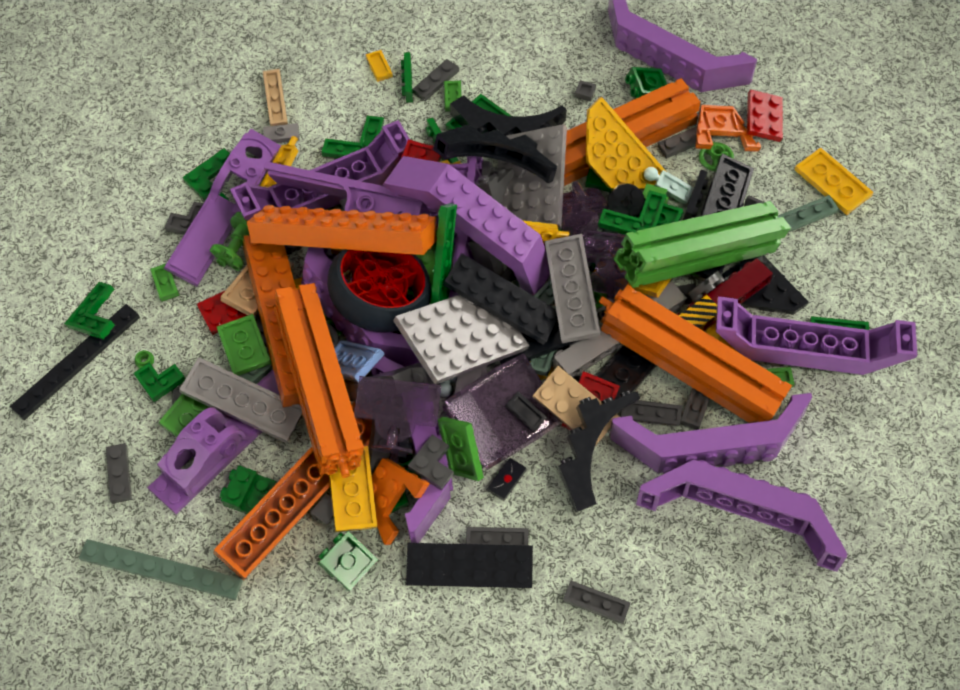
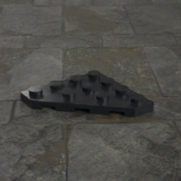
[709,255,809,315]

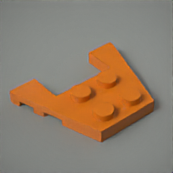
[695,105,761,151]
[372,458,430,545]

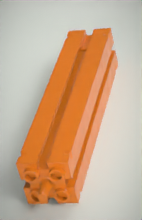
[564,78,701,186]
[274,283,364,478]
[599,284,792,423]

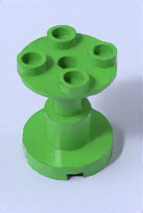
[209,212,249,271]

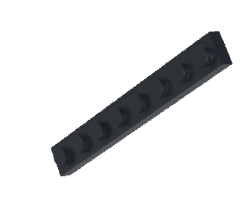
[10,304,140,421]

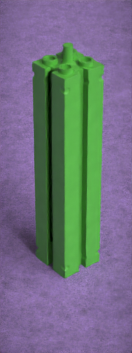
[613,201,791,288]

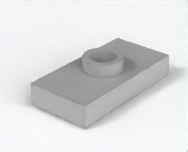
[263,123,300,143]

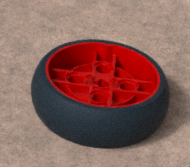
[327,249,431,333]

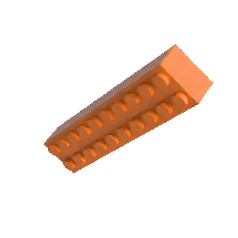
[247,205,438,255]
[243,235,300,408]
[213,401,373,581]

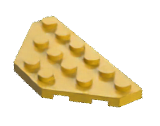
[586,97,667,189]

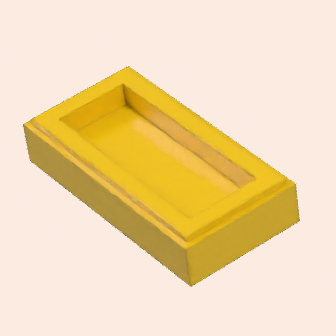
[365,50,393,82]

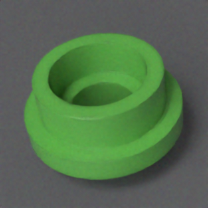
[135,350,154,368]

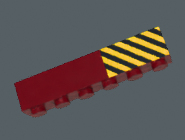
[677,258,773,331]

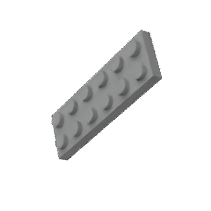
[545,234,601,343]
[179,357,303,443]

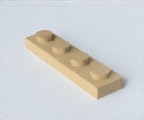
[263,69,288,126]

